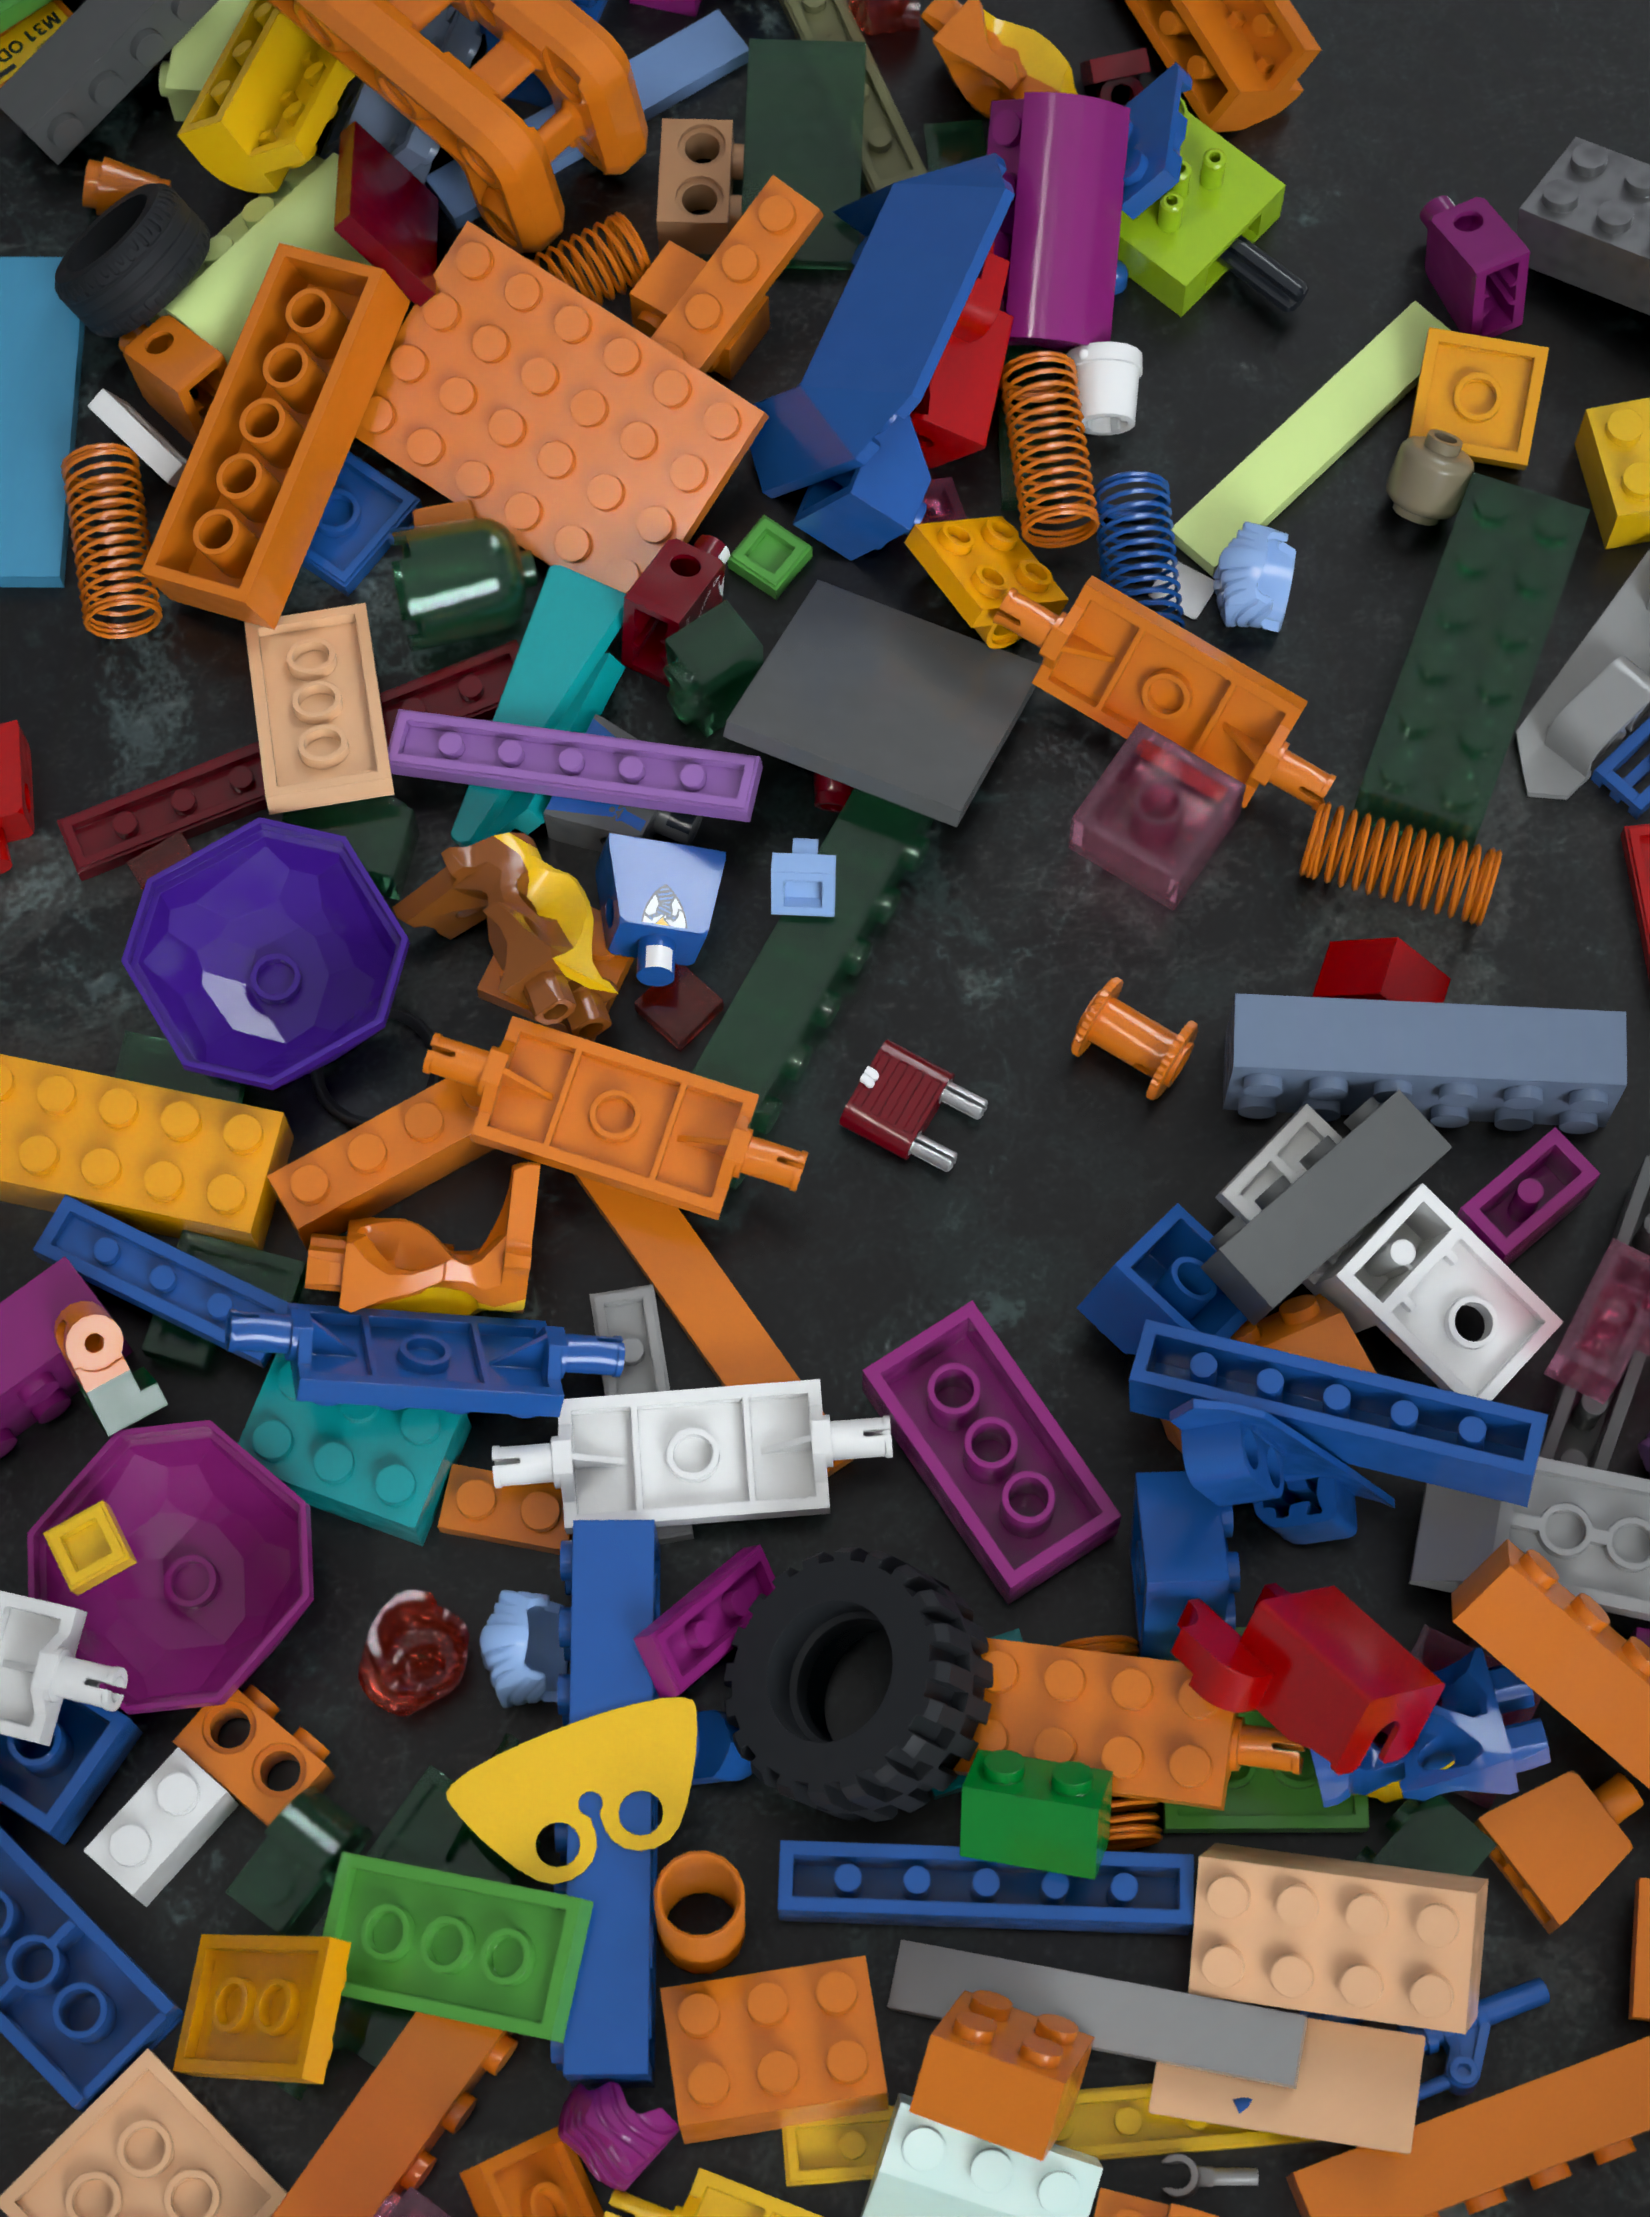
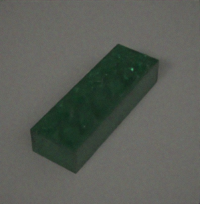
[1353,472,1591,858]

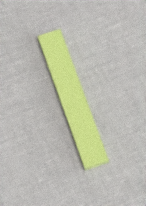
[1168,301,1451,577]

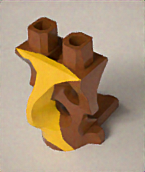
[392,832,619,1040]

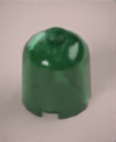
[388,518,537,652]

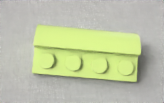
[150,152,373,364]

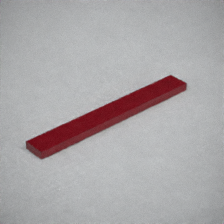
[57,640,519,881]

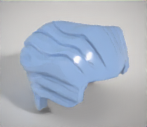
[1212,521,1296,632]
[479,1590,568,1708]

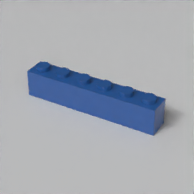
[1129,1319,1548,1507]
[778,1840,1194,1935]

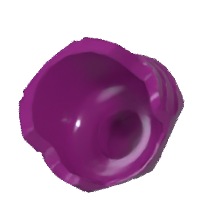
[558,2082,680,2192]

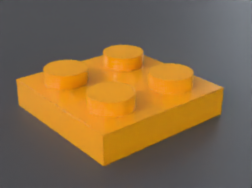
[1408,327,1549,471]

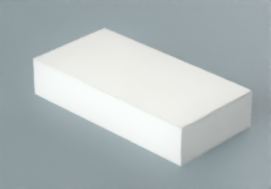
[88,388,187,488]

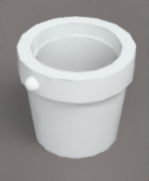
[1065,342,1143,436]

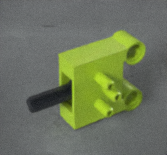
[1118,97,1308,317]

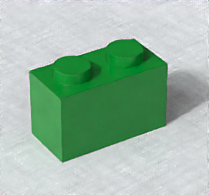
[959,1749,1113,1880]

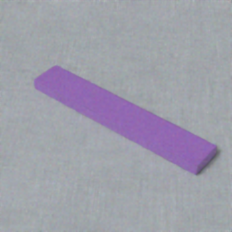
[388,709,763,822]

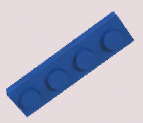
[33,1195,288,1368]

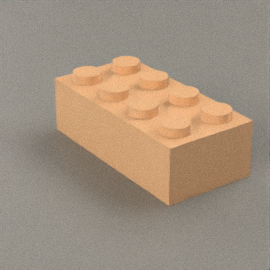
[1188,1843,1488,2034]

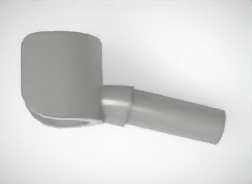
[1161,2153,1259,2199]

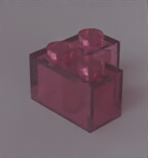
[1543,1238,1650,1404]

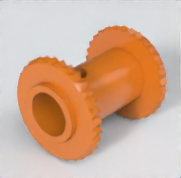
[1071,977,1198,1100]

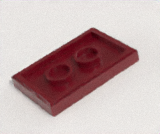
[334,121,438,306]

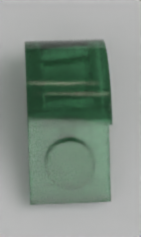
[225,1787,373,1936]

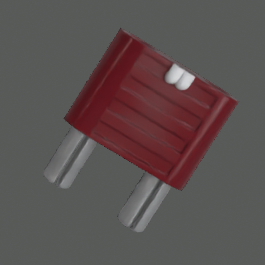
[839,1039,988,1172]

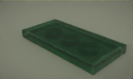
[741,39,866,270]

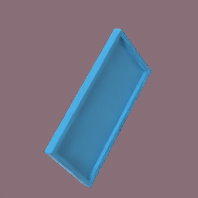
[0,257,85,588]

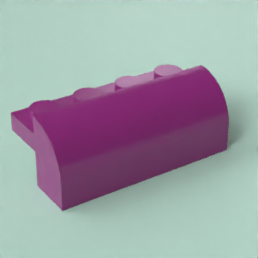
[987,92,1131,352]

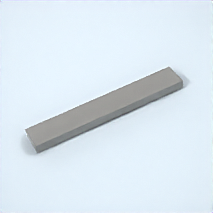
[887,1939,1308,2089]

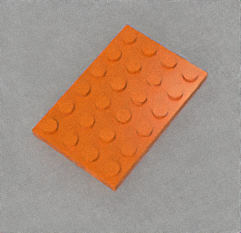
[355,220,769,594]

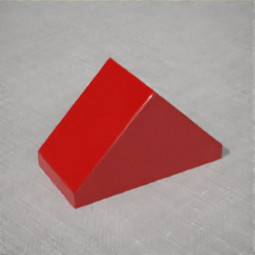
[1312,937,1451,1003]

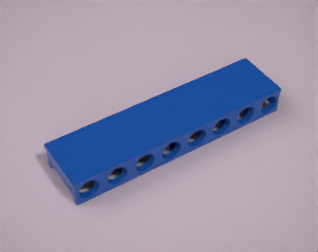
[0,1824,185,2113]

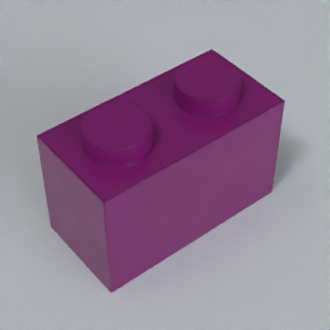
[1457,1127,1601,1266]

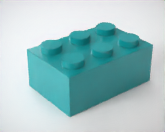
[238,1353,472,1547]

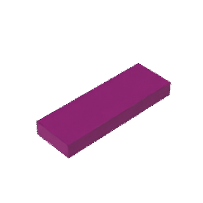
[633,1544,776,1698]

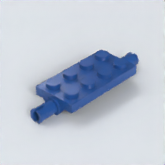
[225,1303,625,1418]

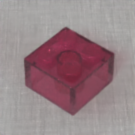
[1068,722,1246,911]

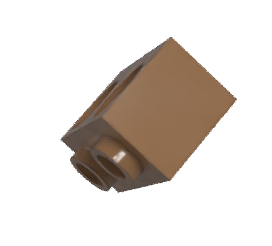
[656,118,745,254]

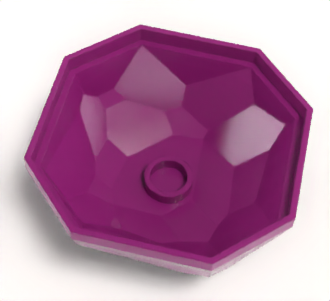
[27,1420,314,1715]

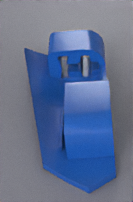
[1170,1398,1395,1545]

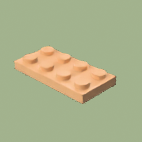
[244,603,395,815]

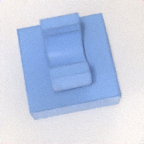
[771,838,836,917]

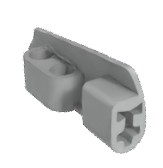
[1515,549,1650,800]

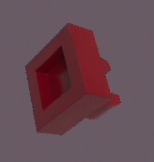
[1079,48,1151,102]

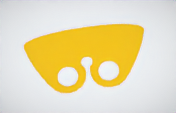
[446,1697,697,1884]

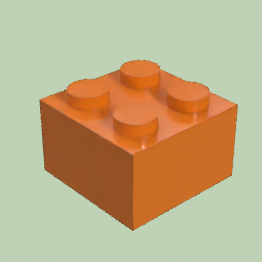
[909,1990,1095,2162]

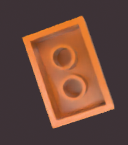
[660,1955,889,2145]

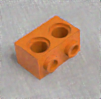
[172,1684,335,1839]

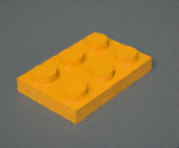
[173,1934,351,2084]

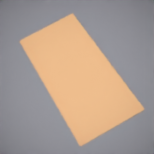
[1149,2018,1426,2154]

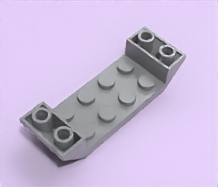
[1409,1457,1650,1621]

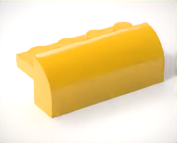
[177,0,388,194]

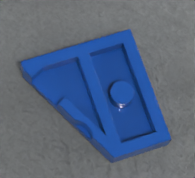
[1122,62,1193,220]

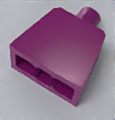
[1420,196,1530,338]

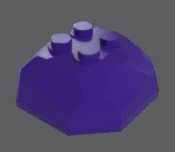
[121,817,410,1090]

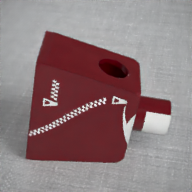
[621,534,730,690]

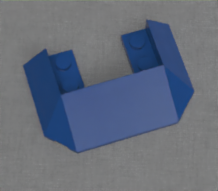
[750,153,1015,499]

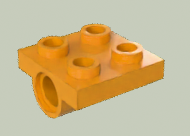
[904,516,1069,649]

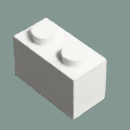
[83,1747,239,1907]

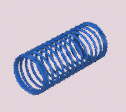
[1093,471,1185,628]

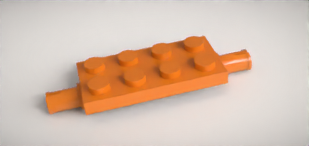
[992,575,1337,812]
[422,1016,809,1220]
[953,1638,1305,1811]

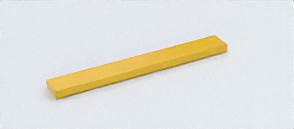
[782,2083,1323,2188]

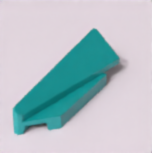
[451,565,626,847]

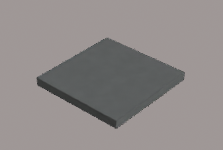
[723,580,1041,827]

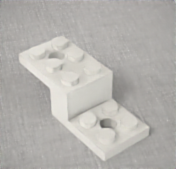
[1215,1104,1563,1401]

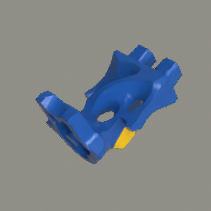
[1310,1648,1551,1808]

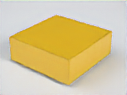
[43,1500,137,1596]

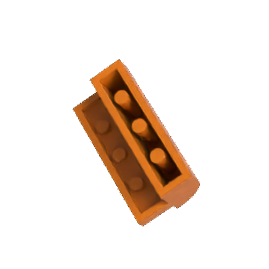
[1125,0,1322,132]

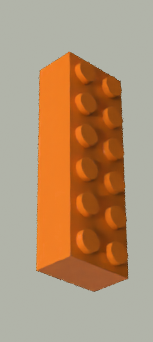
[140,243,411,630]

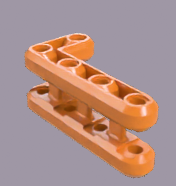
[267,0,648,254]

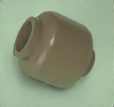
[1386,429,1474,526]

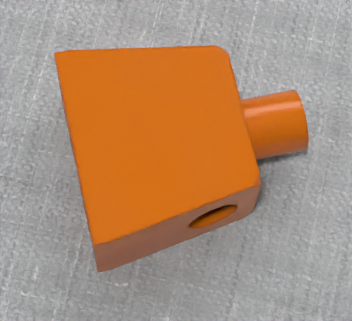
[119,315,228,446]
[1469,1770,1644,1934]

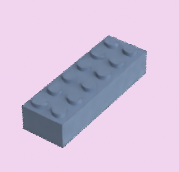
[1223,993,1627,1134]

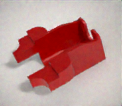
[910,242,1014,468]
[1170,1583,1445,1776]

